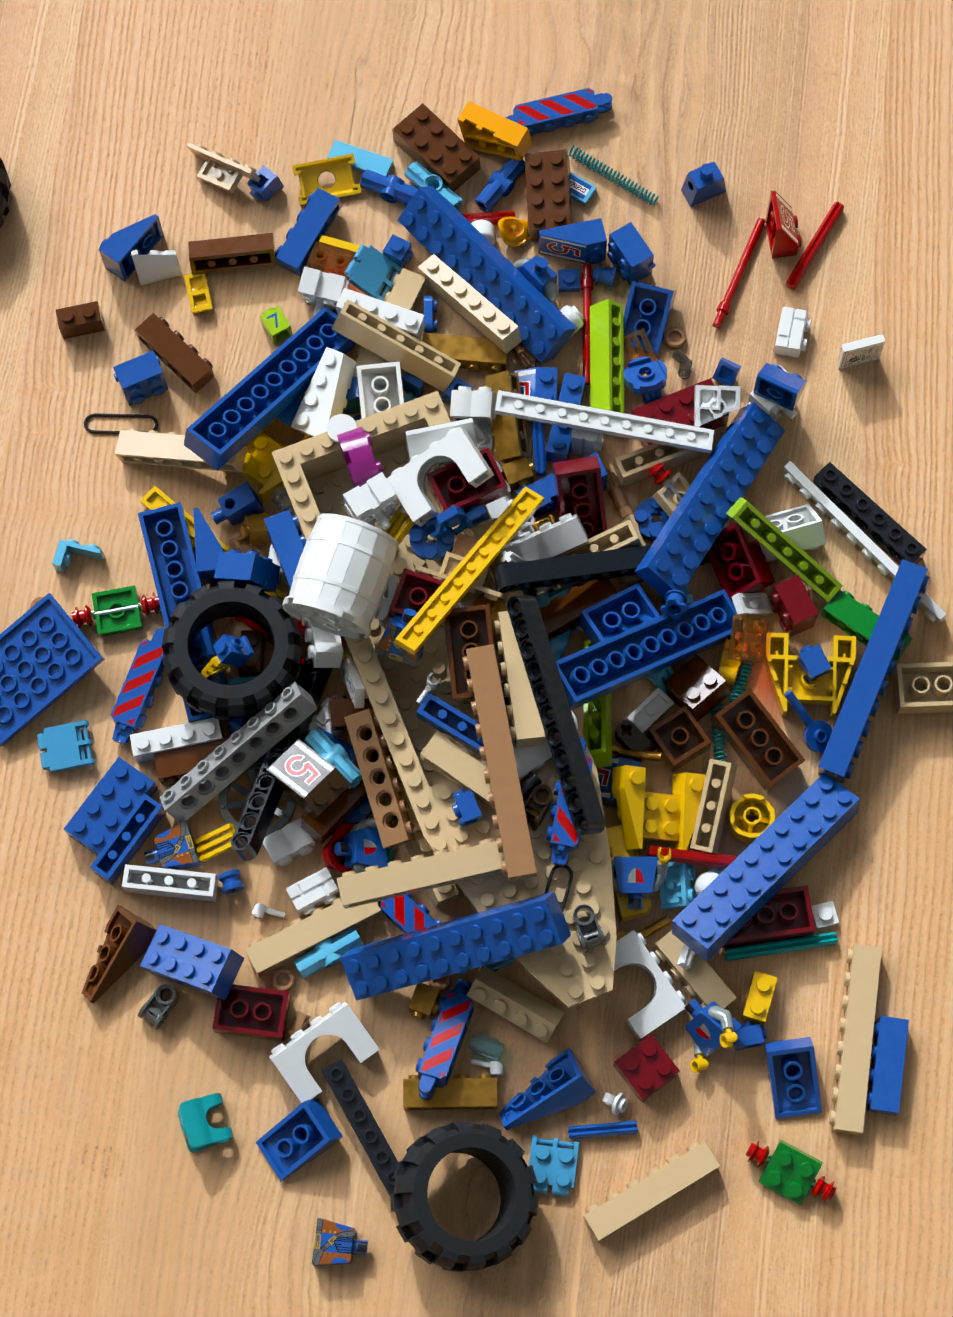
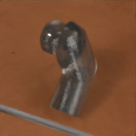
[672,349,693,379]

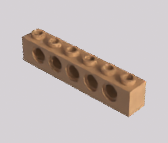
[344,709,416,849]

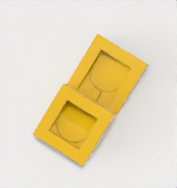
[184,273,213,314]

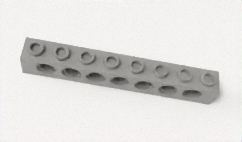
[160,682,318,823]

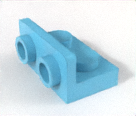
[660,862,697,910]

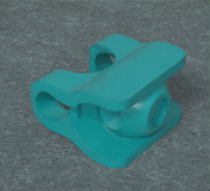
[178,1093,234,1152]

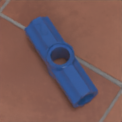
[475,158,525,212]
[360,169,418,205]

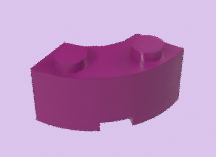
[337,427,383,487]

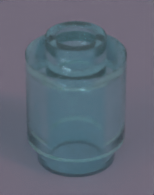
[469,1032,504,1061]

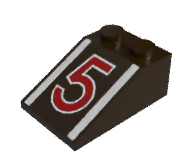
[266,739,351,820]

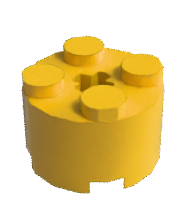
[727,793,775,844]

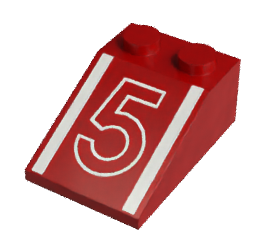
[765,191,801,258]

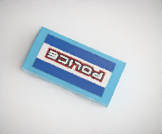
[570,172,597,206]

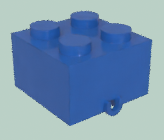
[607,222,656,286]
[113,351,168,406]
[214,549,281,592]

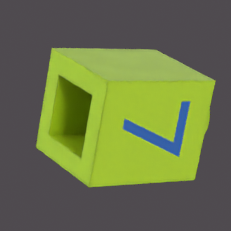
[260,306,293,344]

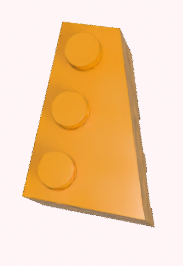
[457,101,532,161]

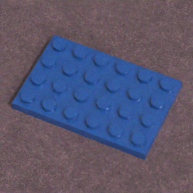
[0,593,105,746]

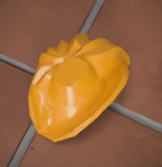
[498,217,531,248]

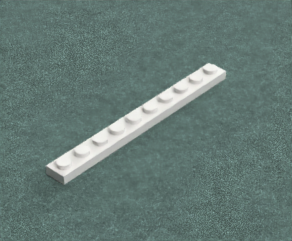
[494,390,714,453]
[784,461,946,624]

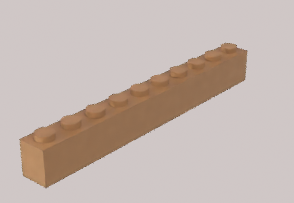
[462,644,537,882]

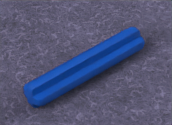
[531,420,546,476]
[568,1121,638,1140]

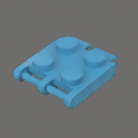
[344,244,402,301]
[37,720,95,773]
[529,1135,579,1197]

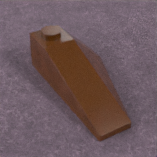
[82,905,157,1003]

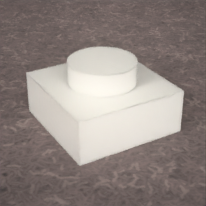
[811,901,839,930]

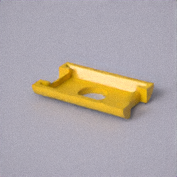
[292,153,362,205]

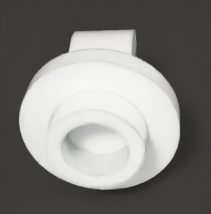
[602,1092,628,1115]

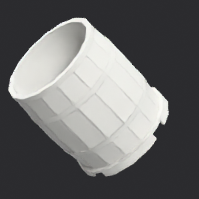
[282,513,399,639]

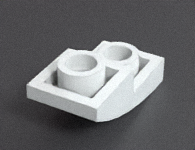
[375,576,398,627]

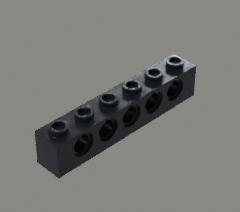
[813,462,927,565]
[321,1059,398,1196]

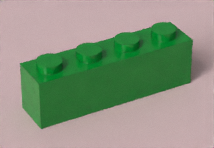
[821,590,913,663]

